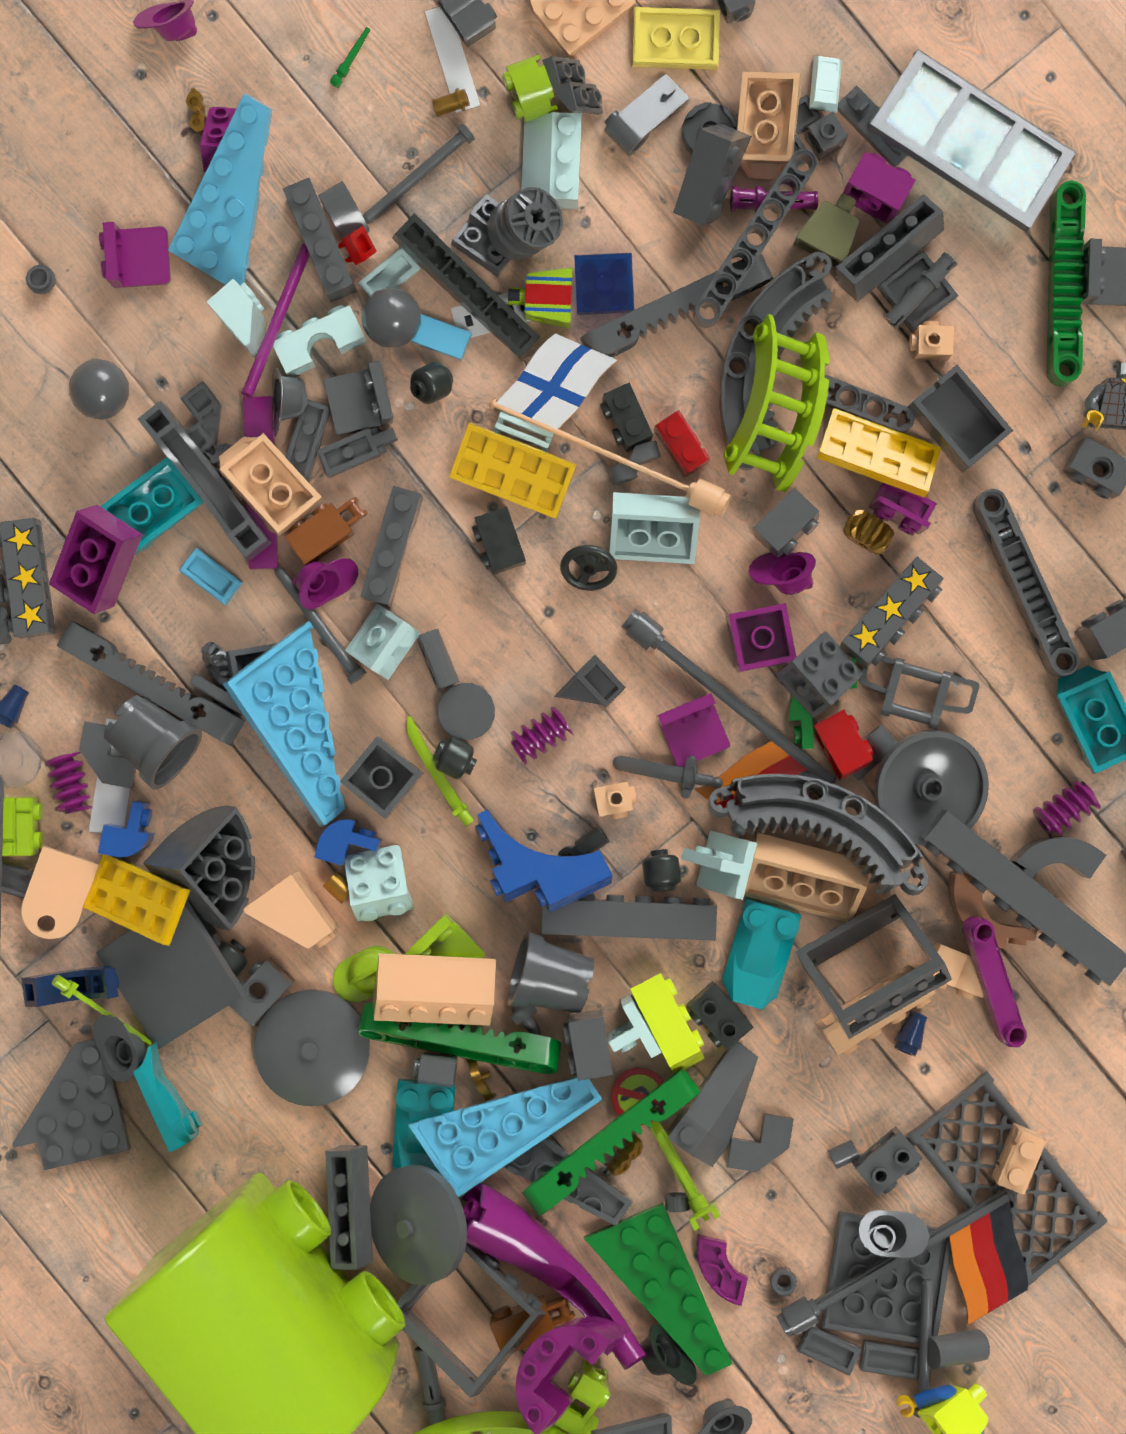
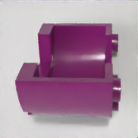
[516,1316,628,1434]

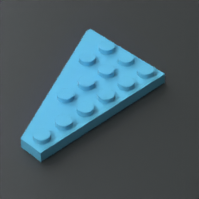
[223,621,345,827]

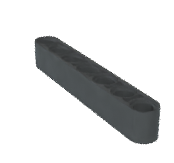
[693,149,817,328]

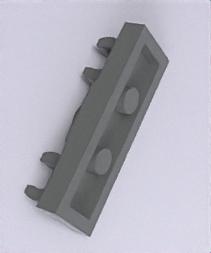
[837,85,908,168]

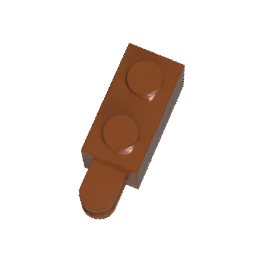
[285,497,368,565]
[490,1295,576,1352]

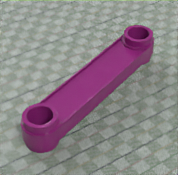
[962,916,1027,1048]

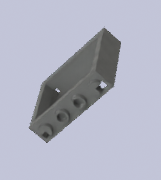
[795,894,952,1039]
[397,1243,546,1398]

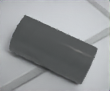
[417,629,460,691]
[928,1329,990,1369]

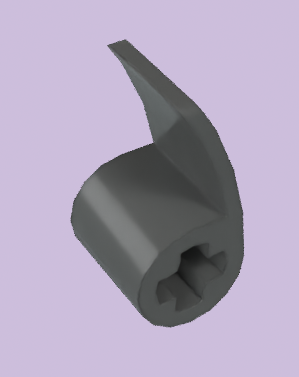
[318,181,369,238]
[852,724,897,781]

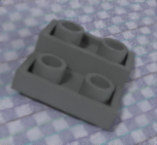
[542,56,603,115]
[451,194,510,277]

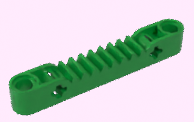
[1047,180,1086,387]
[357,1002,562,1074]
[521,1068,701,1216]

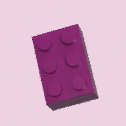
[49,505,143,614]

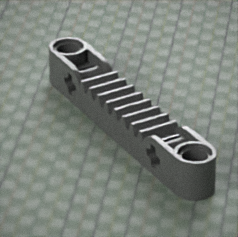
[580,253,774,358]
[973,489,1080,677]
[57,620,245,746]

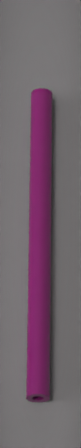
[241,244,310,398]

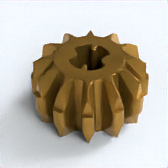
[843,510,895,554]

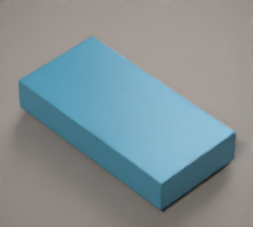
[410,314,472,361]
[179,548,243,605]

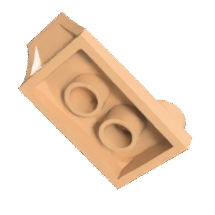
[737,72,801,180]
[219,433,322,536]

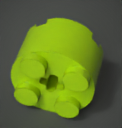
[502,54,558,123]

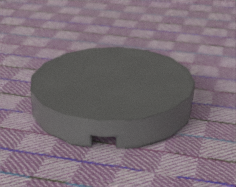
[682,102,738,154]
[438,683,495,740]

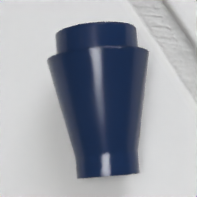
[0,684,29,729]
[894,1011,927,1057]

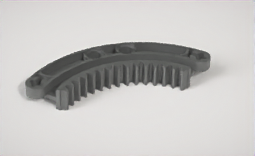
[719,252,832,471]
[707,774,929,896]

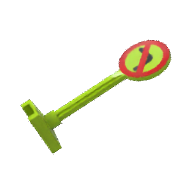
[611,1067,721,1231]

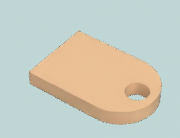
[21,845,99,939]

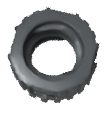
[665,1192,691,1212]
[770,1266,797,1296]

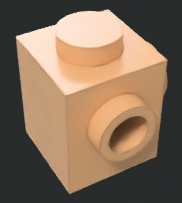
[909,321,954,360]
[593,781,637,820]

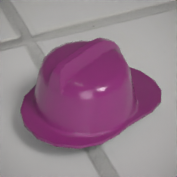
[133,0,197,41]
[749,552,816,595]
[293,558,359,609]

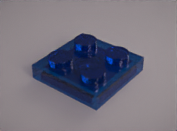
[574,253,634,315]

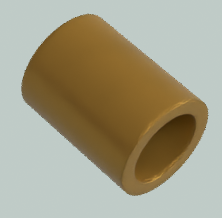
[323,872,349,904]

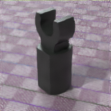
[558,826,609,856]

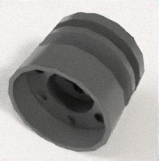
[487,187,563,261]

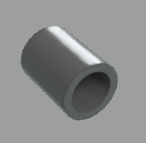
[828,1140,860,1169]

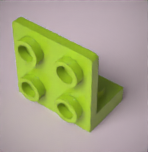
[404,913,485,958]

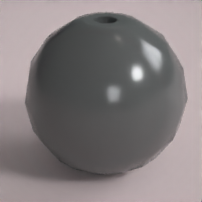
[362,288,421,348]
[69,359,129,420]

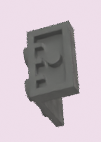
[1081,238,1126,306]
[324,361,393,435]
[775,631,863,719]

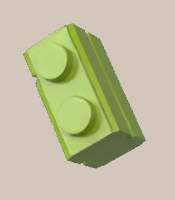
[2,797,44,856]

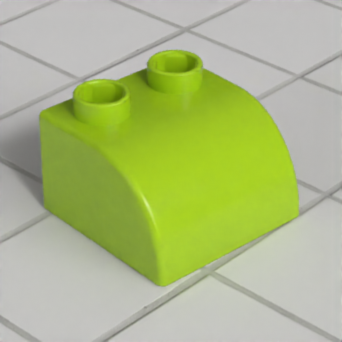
[105,1173,406,1434]

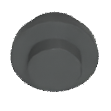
[26,265,56,294]

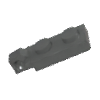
[316,427,398,478]

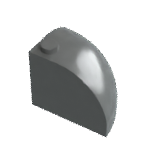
[143,806,255,931]

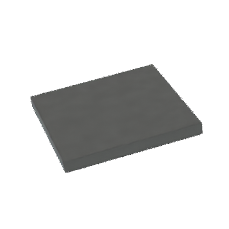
[96,900,246,1049]
[821,1211,951,1344]

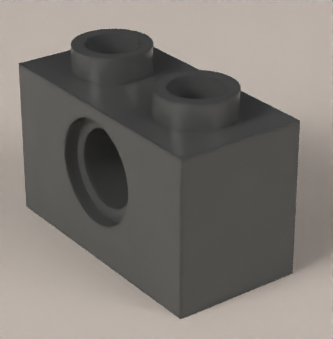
[1063,437,1126,499]
[229,957,295,1026]

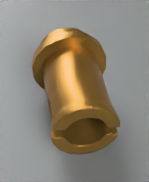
[432,88,470,117]

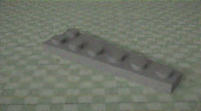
[492,1097,633,1226]

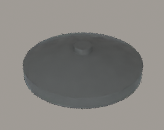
[874,730,989,846]
[254,989,370,1106]
[370,1165,467,1285]

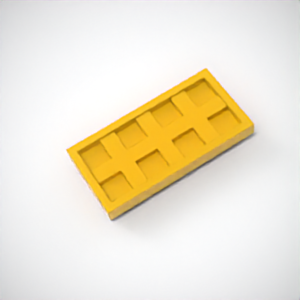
[816,408,941,498]
[449,423,577,519]
[83,854,190,946]

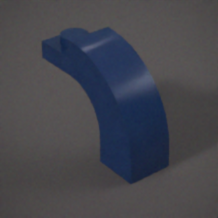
[21,966,119,1007]

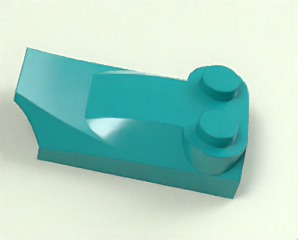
[100,457,204,555]
[1056,665,1126,774]
[721,898,801,1010]
[133,1042,202,1152]
[392,1079,456,1175]

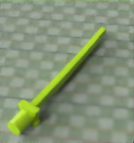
[407,716,475,827]
[52,975,153,1046]

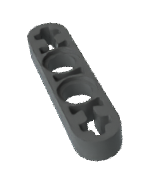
[825,375,915,433]

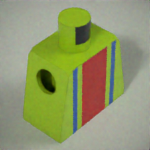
[508,268,573,329]

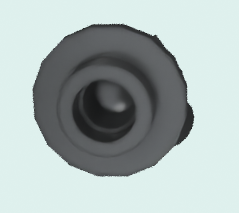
[509,1005,541,1035]

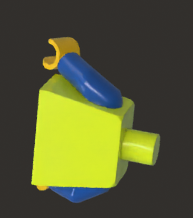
[896,1383,988,1434]

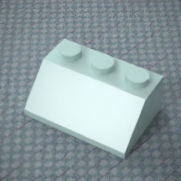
[522,112,582,209]
[207,279,266,359]
[609,492,700,564]

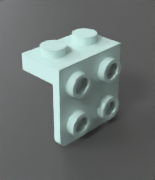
[345,845,414,922]

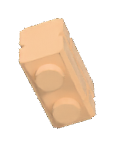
[992,1123,1047,1195]

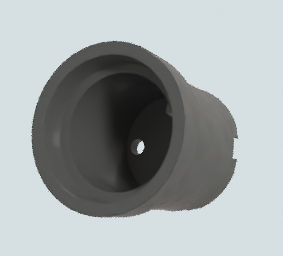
[104,695,202,790]
[508,932,594,1013]

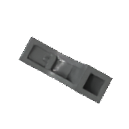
[1010,836,1107,879]

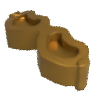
[186,88,206,135]
[467,1059,497,1100]
[606,1133,643,1176]

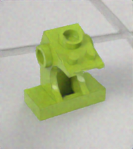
[554,1360,611,1434]

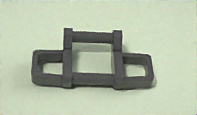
[860,657,980,730]

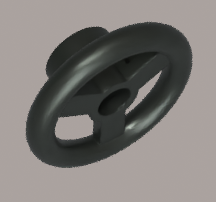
[560,545,618,591]

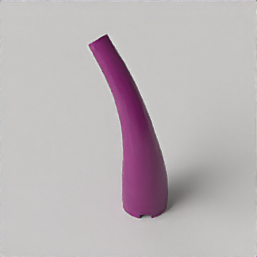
[462,1183,646,1370]

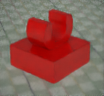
[338,226,377,265]

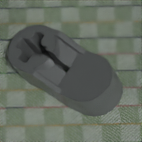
[608,441,661,485]

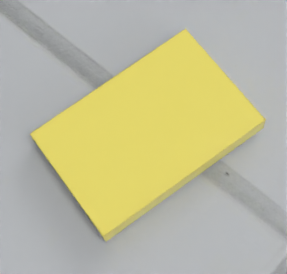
[632,7,720,70]

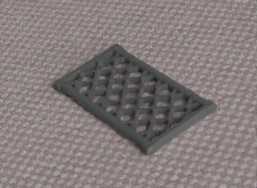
[906,1071,1107,1286]

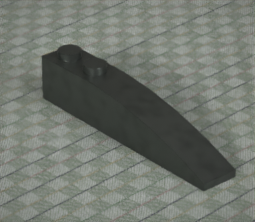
[392,213,540,358]

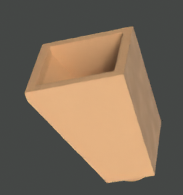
[243,871,339,949]

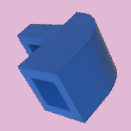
[98,800,155,857]
[314,819,382,866]

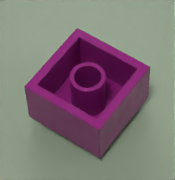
[842,152,916,224]
[726,603,797,673]

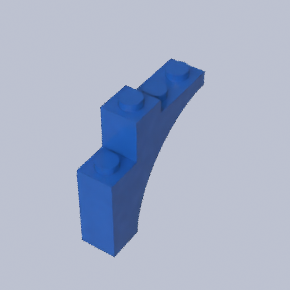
[475,810,613,913]

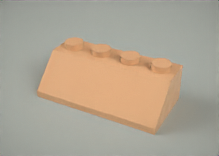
[744,833,868,922]
[373,953,496,1026]
[815,961,936,1056]

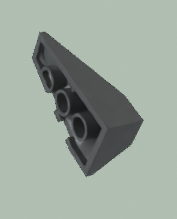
[666,1042,758,1167]

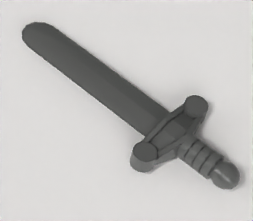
[613,755,723,798]

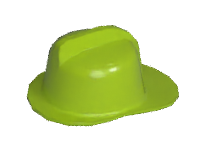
[333,946,394,1003]

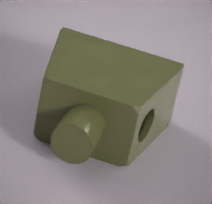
[793,194,860,267]

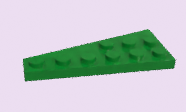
[584,1202,733,1376]

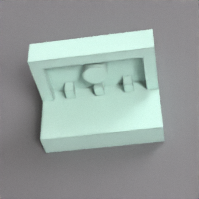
[345,603,420,680]
[681,830,757,900]
[607,994,662,1058]

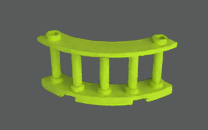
[723,314,829,493]

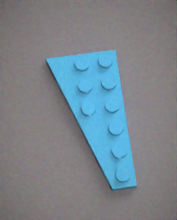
[168,94,273,285]
[408,1076,603,1197]

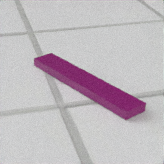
[243,396,279,570]

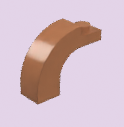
[949,871,1037,949]

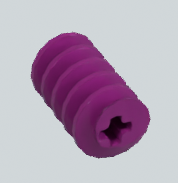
[511,707,574,765]
[45,752,93,814]
[1033,781,1101,837]

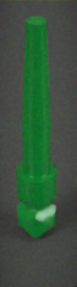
[330,27,370,88]

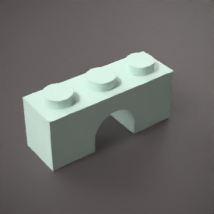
[273,305,367,377]

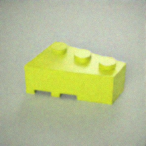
[630,973,705,1073]

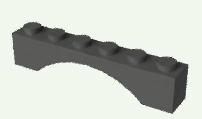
[137,401,272,561]

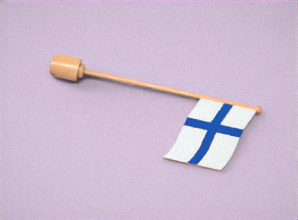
[490,333,732,517]

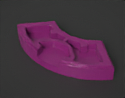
[696,1234,748,1306]

